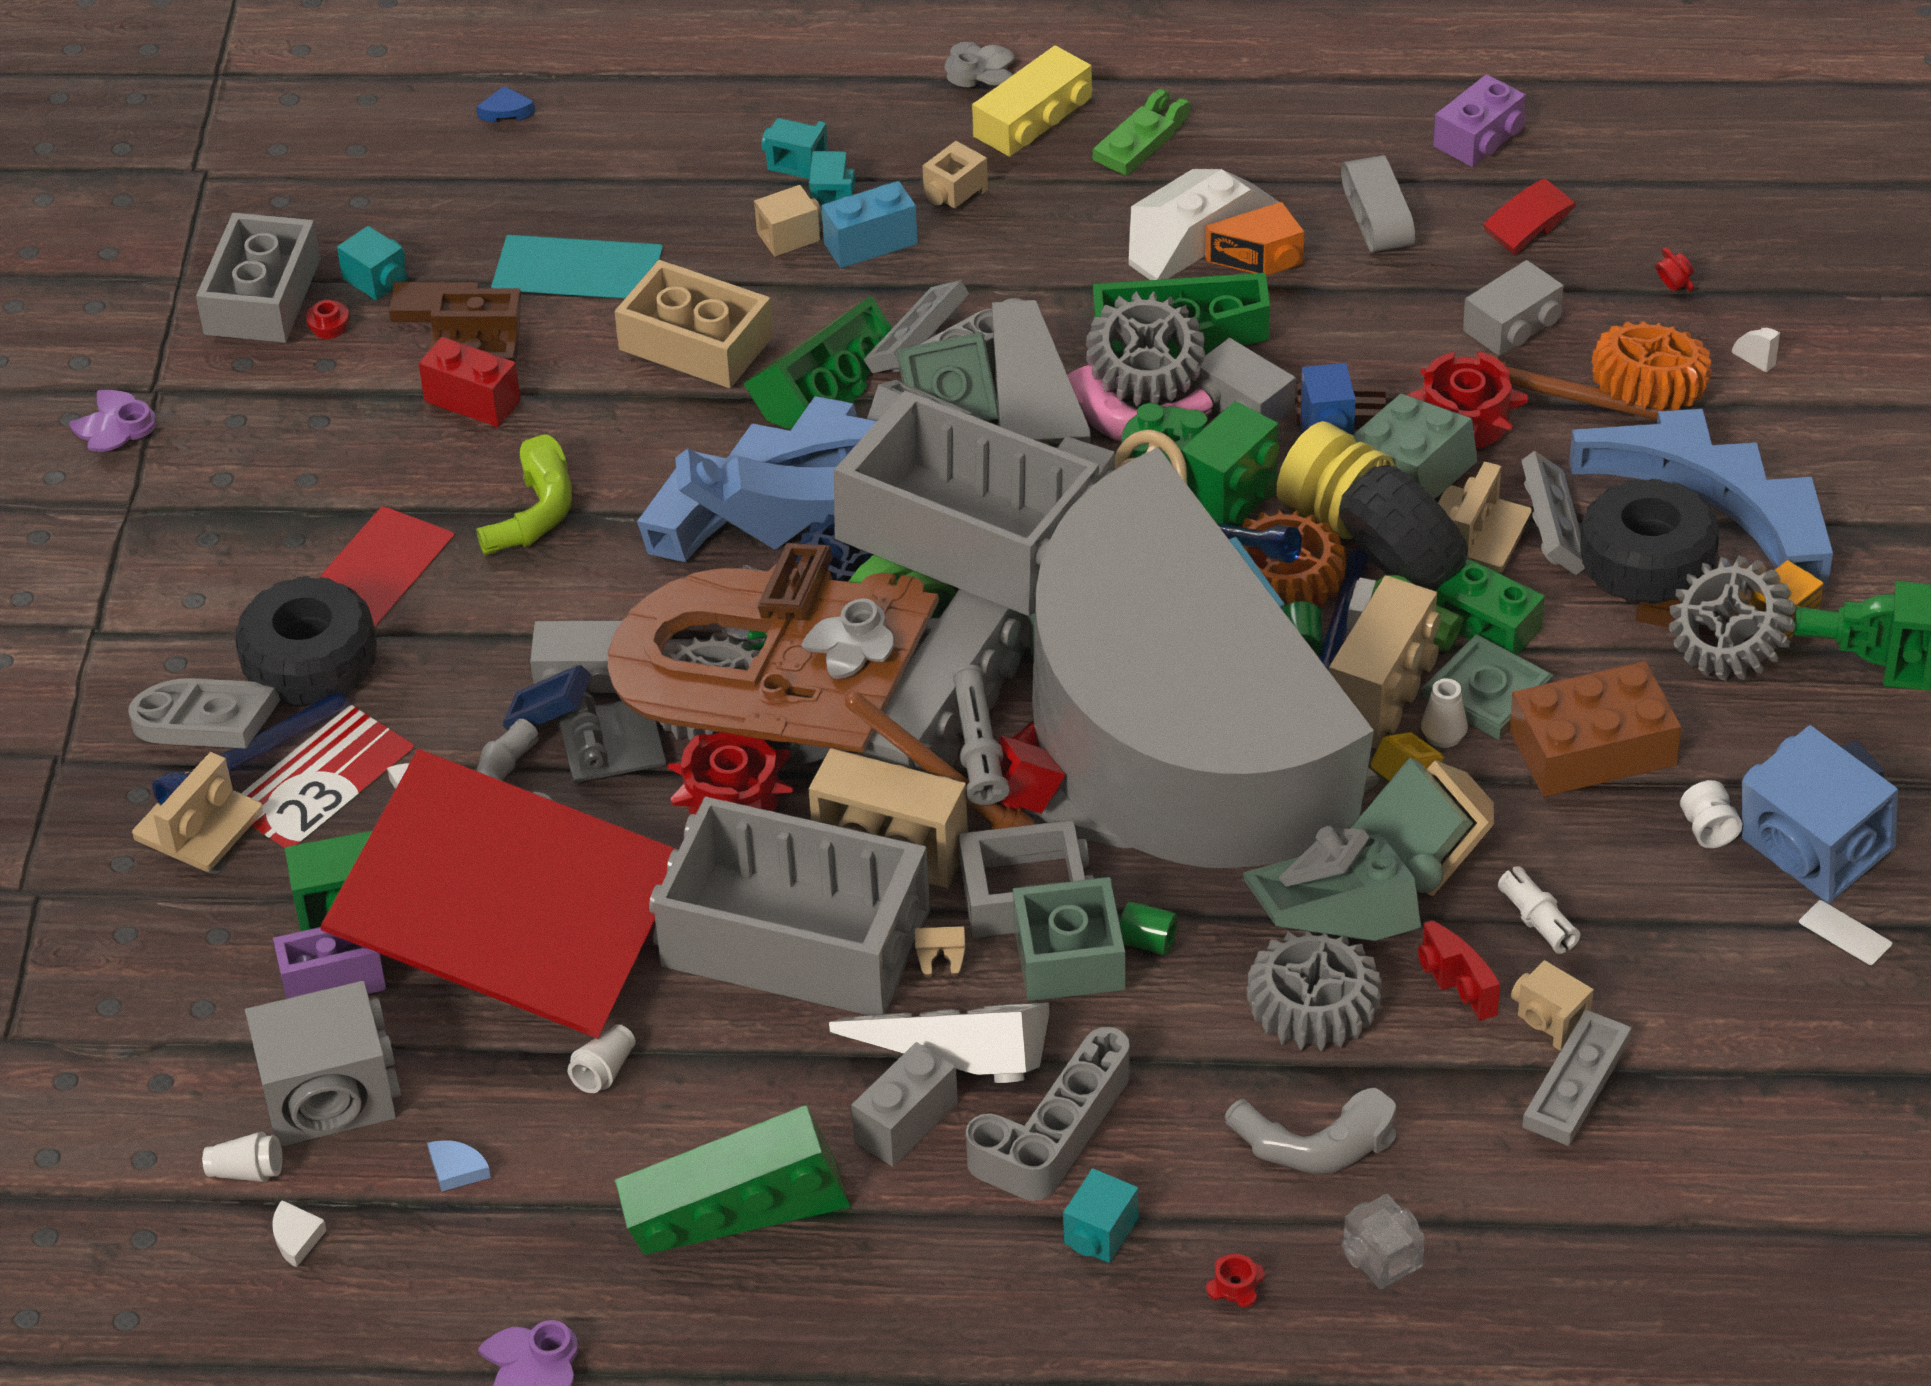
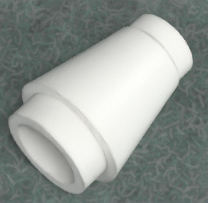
[1421,678,1468,748]
[568,1024,635,1093]
[202,1131,283,1182]

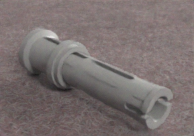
[952,665,1010,805]

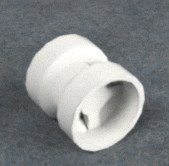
[1680,780,1743,848]

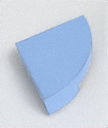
[427,1140,491,1192]

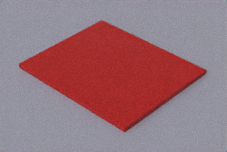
[321,749,676,1039]

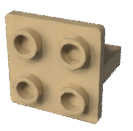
[1438,461,1532,573]
[132,752,263,872]

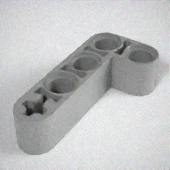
[966,1027,1130,1201]

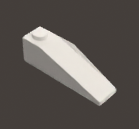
[829,1002,1049,1083]

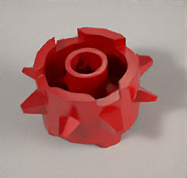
[1407,352,1528,453]
[668,732,794,816]

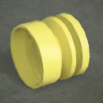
[1277,421,1395,540]

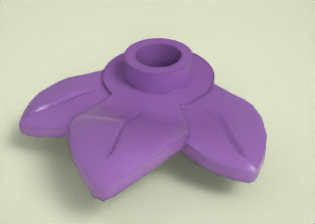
[69,390,156,452]
[478,1320,578,1386]

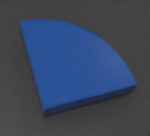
[476,86,535,123]

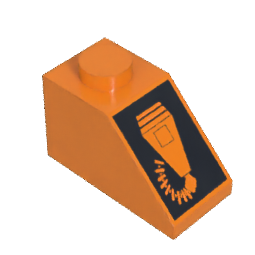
[1205,202,1304,276]

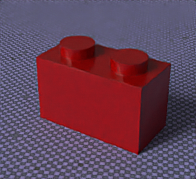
[418,337,521,427]

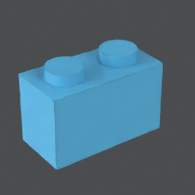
[821,181,918,269]

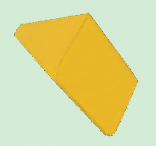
[1371,732,1444,781]

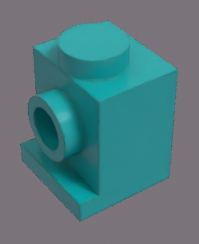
[761,118,828,179]
[809,151,855,210]

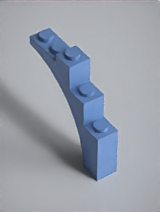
[637,396,877,562]
[1569,409,1833,586]

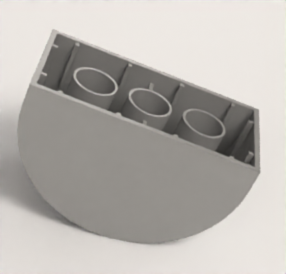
[1032,447,1374,868]

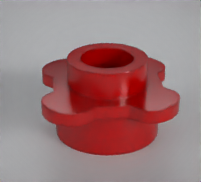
[1655,247,1694,292]
[1206,1254,1265,1307]

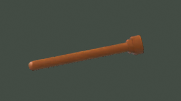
[1483,352,1682,420]
[844,692,1034,830]

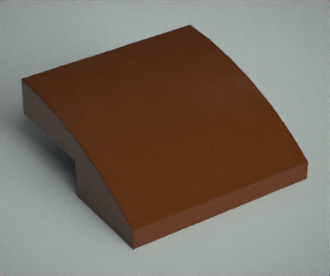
[428,288,521,362]

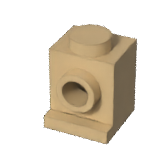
[922,141,988,208]
[1511,960,1594,1051]

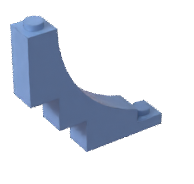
[675,448,837,550]

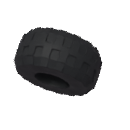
[1339,465,1468,591]
[1580,479,1719,605]
[235,576,377,707]

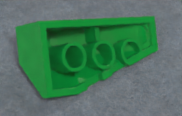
[743,295,892,430]

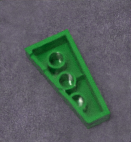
[1093,273,1270,359]
[615,1105,851,1255]

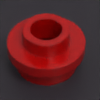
[306,300,349,339]

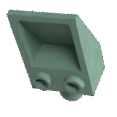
[1243,833,1443,941]

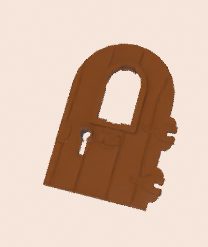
[608,561,939,753]

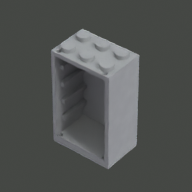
[834,390,1099,616]
[649,796,930,1015]

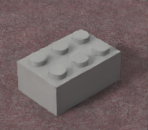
[196,213,321,343]

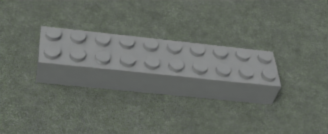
[858,436,1115,773]

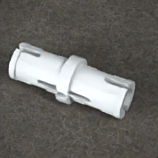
[1498,866,1581,954]

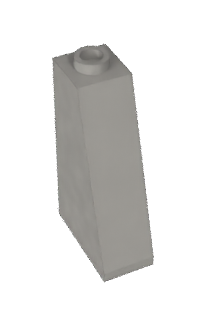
[992,298,1090,448]

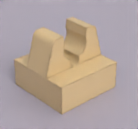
[915,926,966,977]

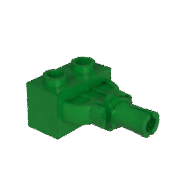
[1793,581,1931,691]

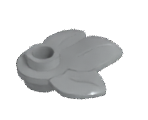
[944,42,1015,87]
[801,598,894,679]

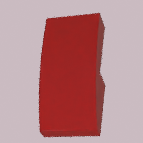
[1483,178,1576,256]
[1418,921,1500,1021]

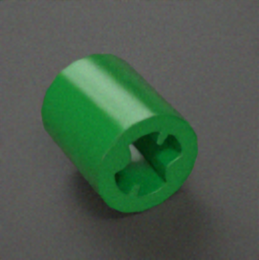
[1283,601,1322,656]
[1120,901,1178,956]

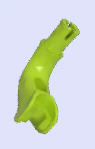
[476,434,572,556]

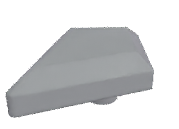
[1279,826,1369,887]

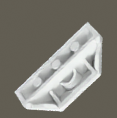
[1129,169,1279,280]

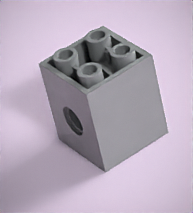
[245,980,401,1147]

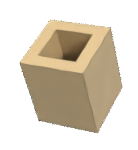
[754,185,822,257]

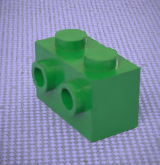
[1436,558,1545,655]

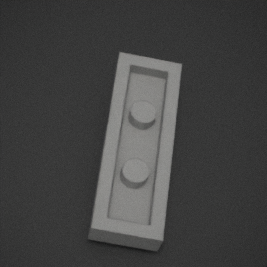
[864,280,969,373]
[1522,451,1585,575]
[1522,1009,1632,1146]

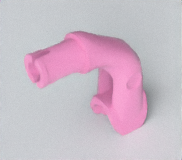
[1067,365,1213,441]

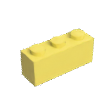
[972,45,1092,157]

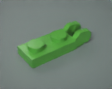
[1093,88,1192,176]

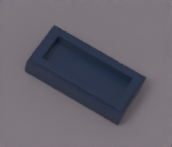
[502,665,591,731]

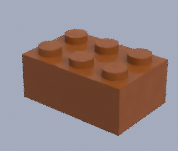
[1509,661,1681,797]

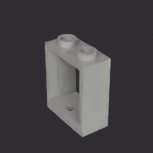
[959,820,1094,938]

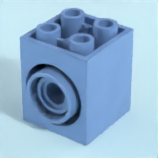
[1742,725,1898,904]

